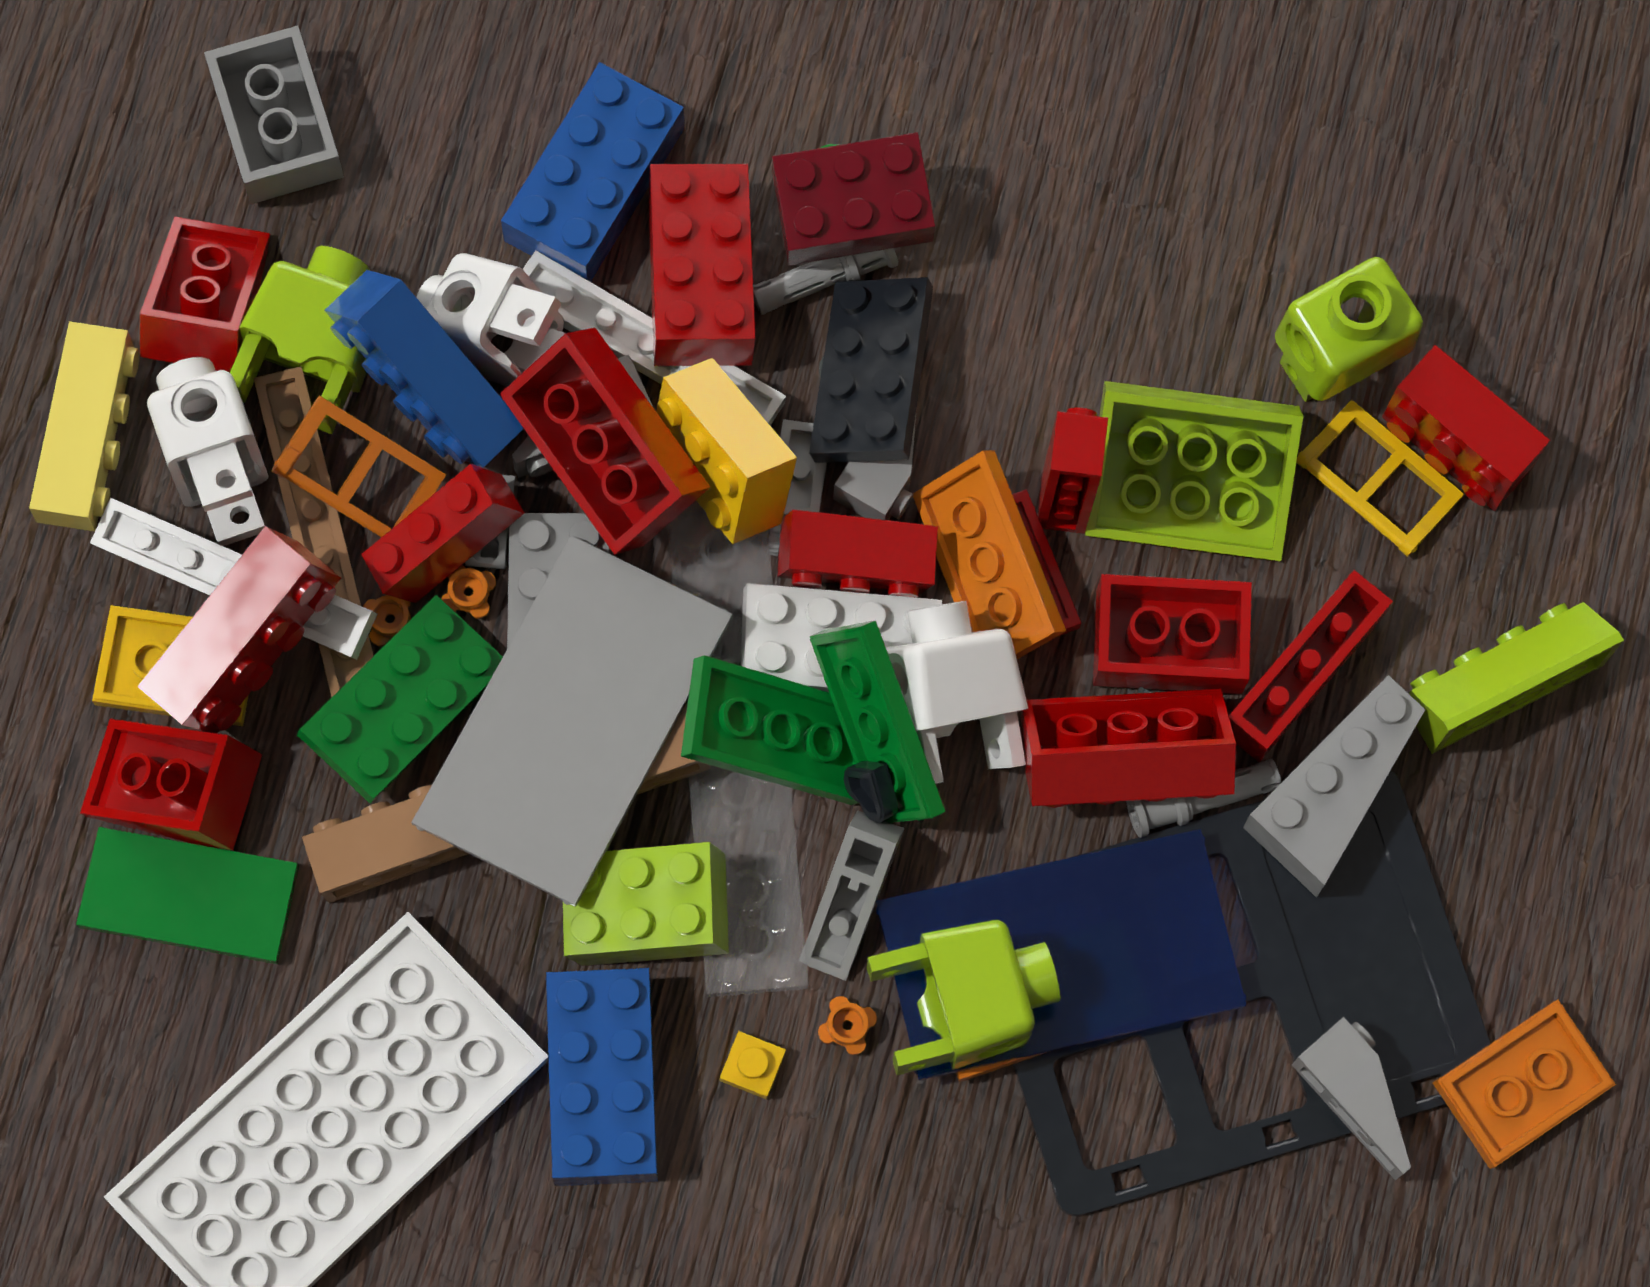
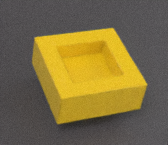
[720,1031,786,1100]

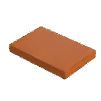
[1433,999,1616,1169]

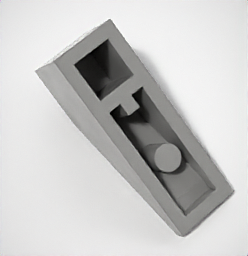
[833,408,917,520]
[798,811,905,981]
[1292,1017,1411,1181]

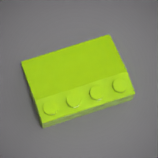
[1085,381,1303,561]

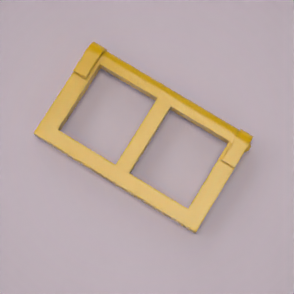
[1296,399,1464,557]

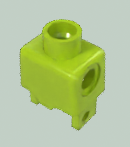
[230,246,370,434]
[1275,257,1423,402]
[867,920,1061,1076]

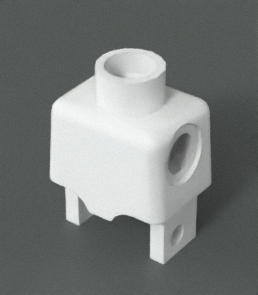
[416,253,565,387]
[147,357,268,546]
[886,601,1028,784]

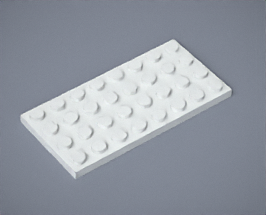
[104,912,549,1287]

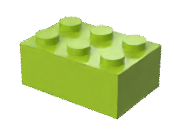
[563,842,729,966]

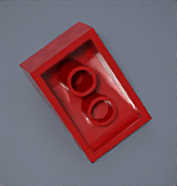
[140,217,270,373]
[80,719,262,850]

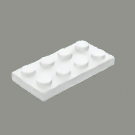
[741,583,942,692]

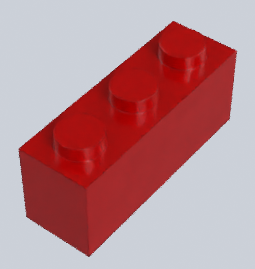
[361,464,525,603]
[777,509,938,598]

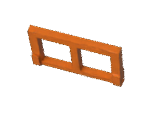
[272,395,446,537]

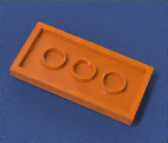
[913,450,1066,659]

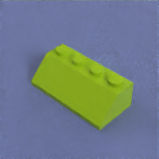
[1409,602,1624,754]

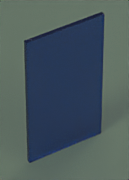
[876,829,1246,1081]

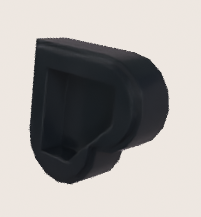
[844,761,898,823]

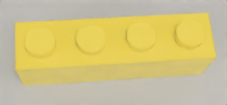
[29,321,139,532]

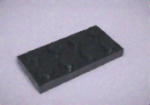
[809,277,933,463]

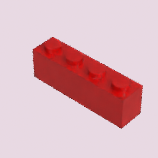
[1037,407,1108,534]
[1229,570,1393,762]

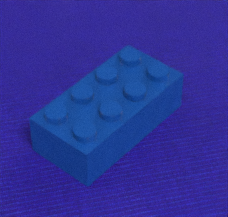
[501,62,684,282]
[324,270,524,468]
[546,968,658,1186]

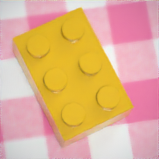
[656,358,797,544]

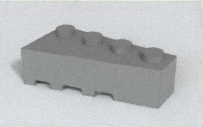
[1243,675,1425,897]

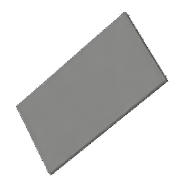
[411,535,733,907]

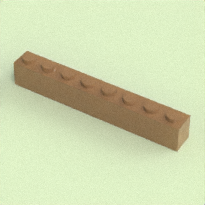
[302,702,711,903]

